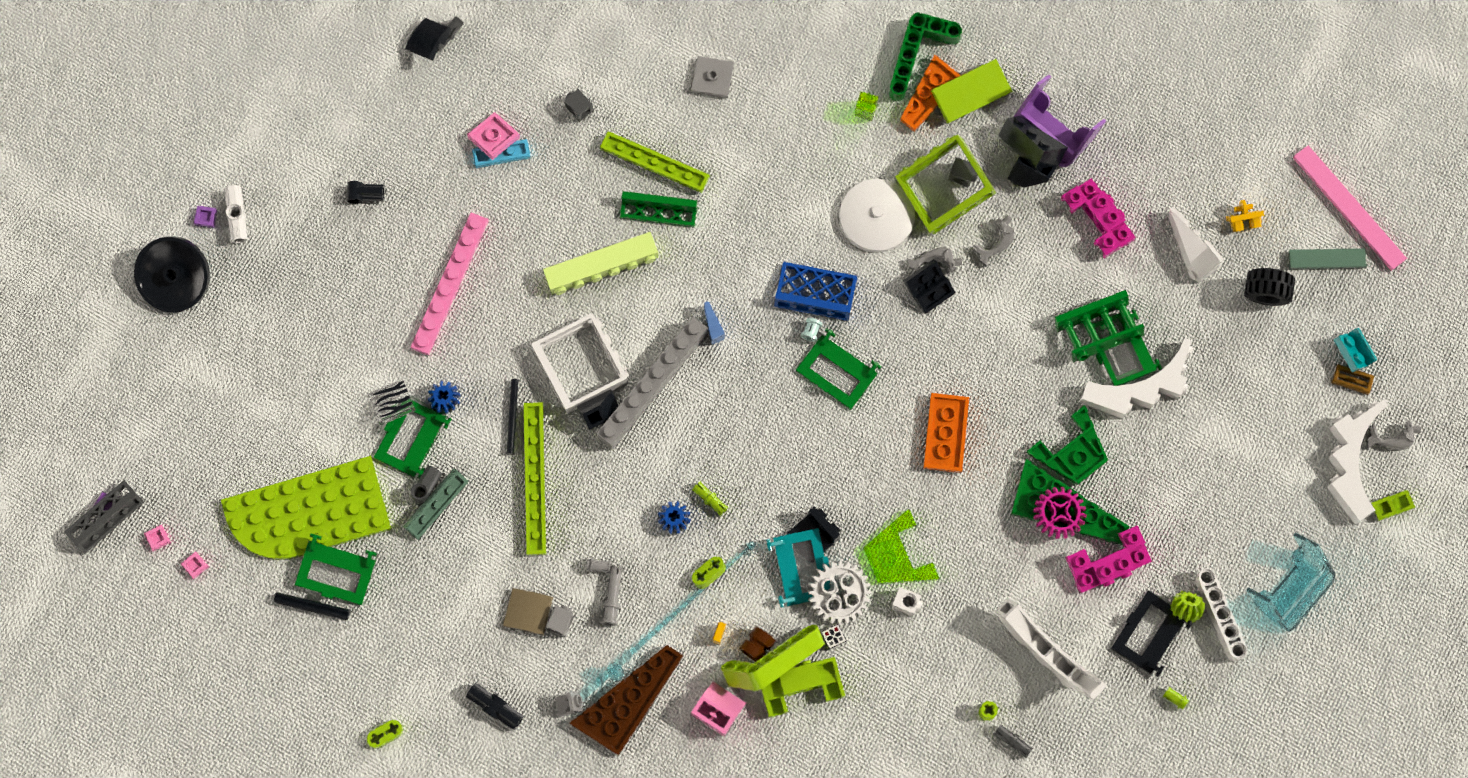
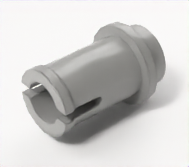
[586,557,611,573]

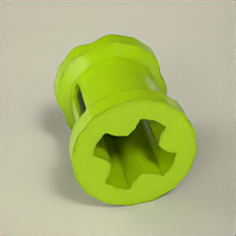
[978,701,998,721]

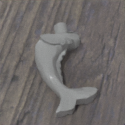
[973,215,1015,267]
[907,247,963,273]
[1366,421,1421,450]

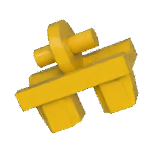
[1225,200,1264,232]

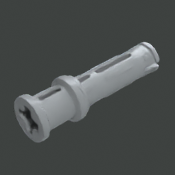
[601,565,623,626]

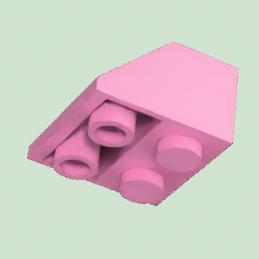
[691,682,746,737]

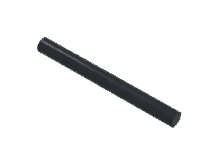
[506,379,519,455]

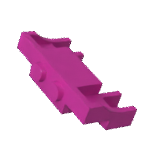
[1061,178,1136,259]
[1065,525,1152,593]

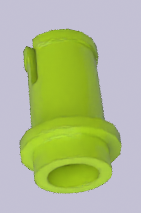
[1163,687,1189,710]

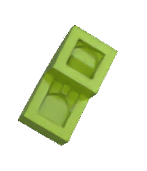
[1371,489,1415,521]

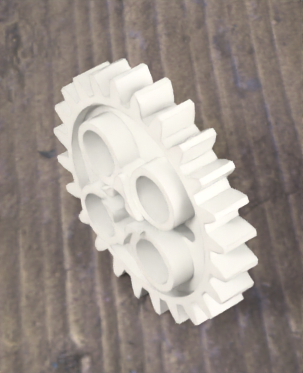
[807,560,872,624]

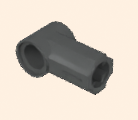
[411,465,443,505]

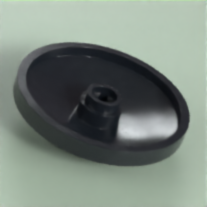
[134,236,210,313]

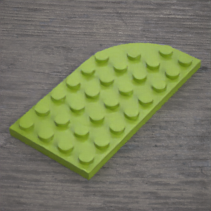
[221,456,392,560]

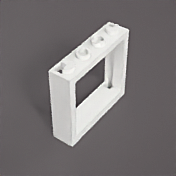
[531,313,629,414]

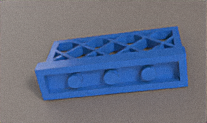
[774,262,857,321]

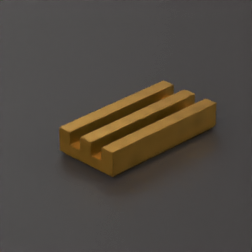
[1331,364,1374,395]

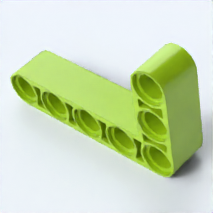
[721,625,825,691]

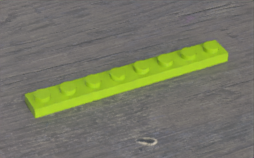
[524,402,547,556]

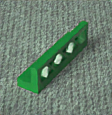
[620,191,698,228]

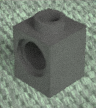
[564,89,594,122]
[948,157,978,187]

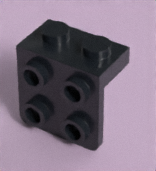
[786,506,840,563]

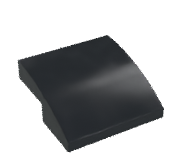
[405,18,451,61]
[903,259,956,314]

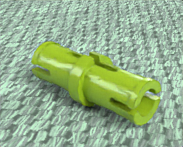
[692,481,729,516]

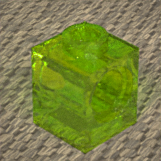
[854,91,879,121]

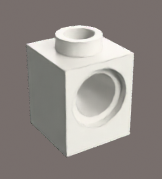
[892,587,923,617]

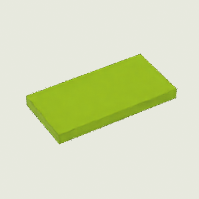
[931,59,1013,124]

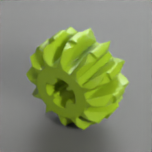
[1170,590,1205,622]

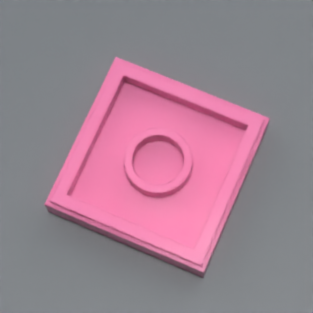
[467,112,520,160]

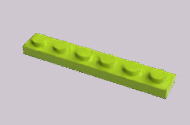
[600,131,710,193]

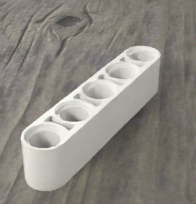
[1195,568,1247,662]

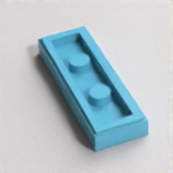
[472,139,531,168]

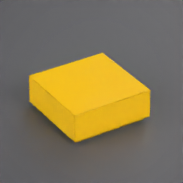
[713,622,726,645]

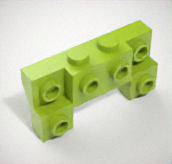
[761,656,846,718]

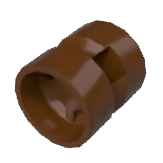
[739,626,776,662]

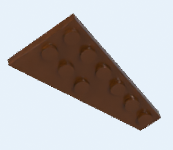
[569,645,684,756]

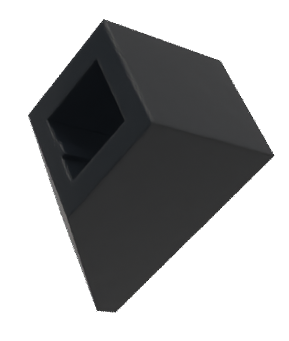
[577,389,619,430]

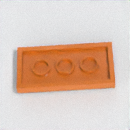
[923,393,969,473]

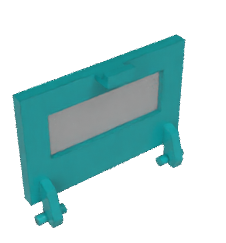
[766,528,831,608]

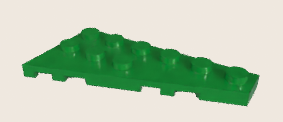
[1011,459,1130,546]

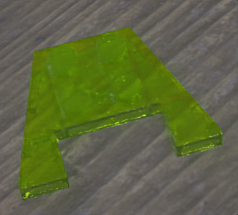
[863,509,939,584]

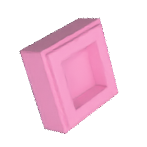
[144,524,171,552]
[181,551,209,579]

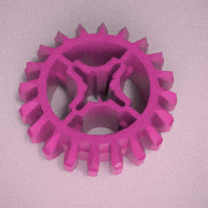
[1033,487,1086,539]

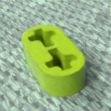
[692,556,726,589]
[367,720,403,749]

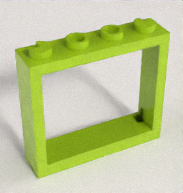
[895,134,996,235]

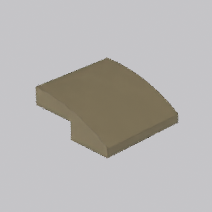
[503,588,553,635]

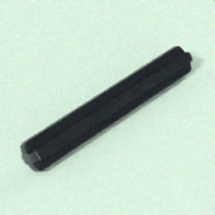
[274,592,350,620]

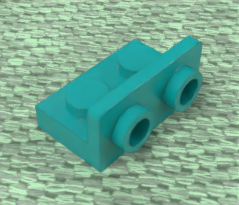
[1333,328,1377,373]

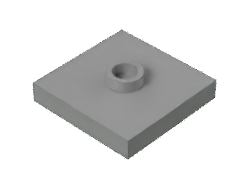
[691,56,734,98]

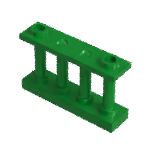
[1055,290,1144,363]

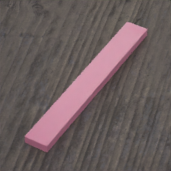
[1293,145,1407,271]

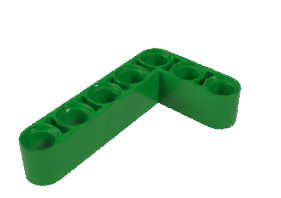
[889,12,962,101]

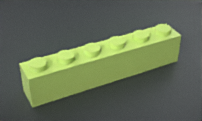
[543,232,659,295]

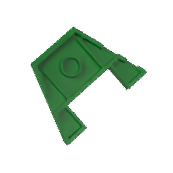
[1026,405,1108,485]

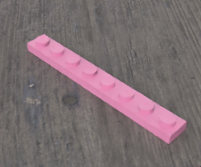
[411,212,489,356]

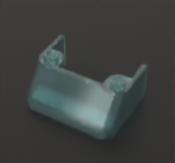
[1246,532,1335,632]

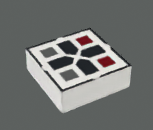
[821,623,847,650]

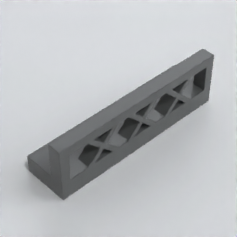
[64,480,144,554]

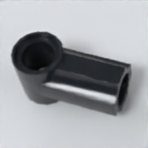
[346,181,385,204]

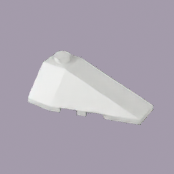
[1167,207,1224,283]

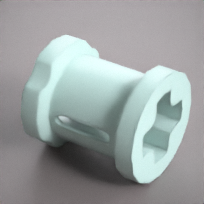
[801,317,823,342]

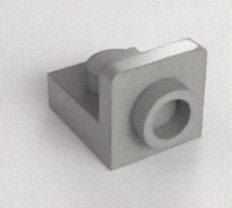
[555,691,583,717]

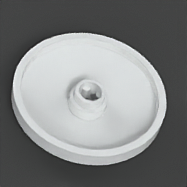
[840,179,915,253]

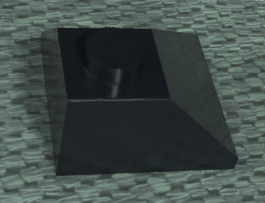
[1007,156,1058,188]

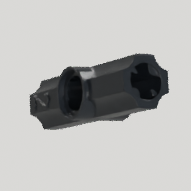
[465,683,524,730]

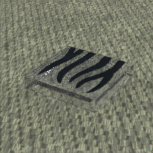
[368,379,416,425]

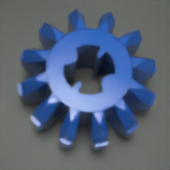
[428,381,461,414]
[658,501,690,534]

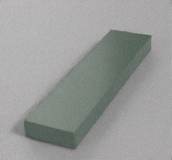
[1288,248,1366,270]
[403,468,469,540]

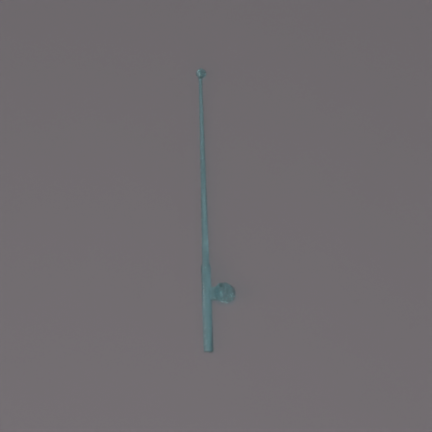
[579,541,756,701]

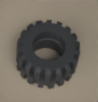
[1244,268,1295,306]

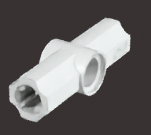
[224,185,248,244]

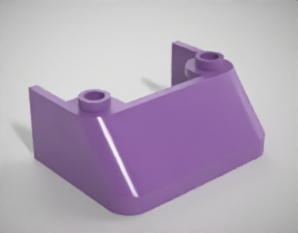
[1014,75,1106,167]

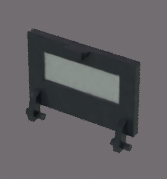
[1111,590,1194,677]

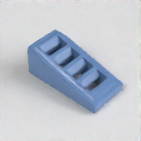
[704,301,725,345]

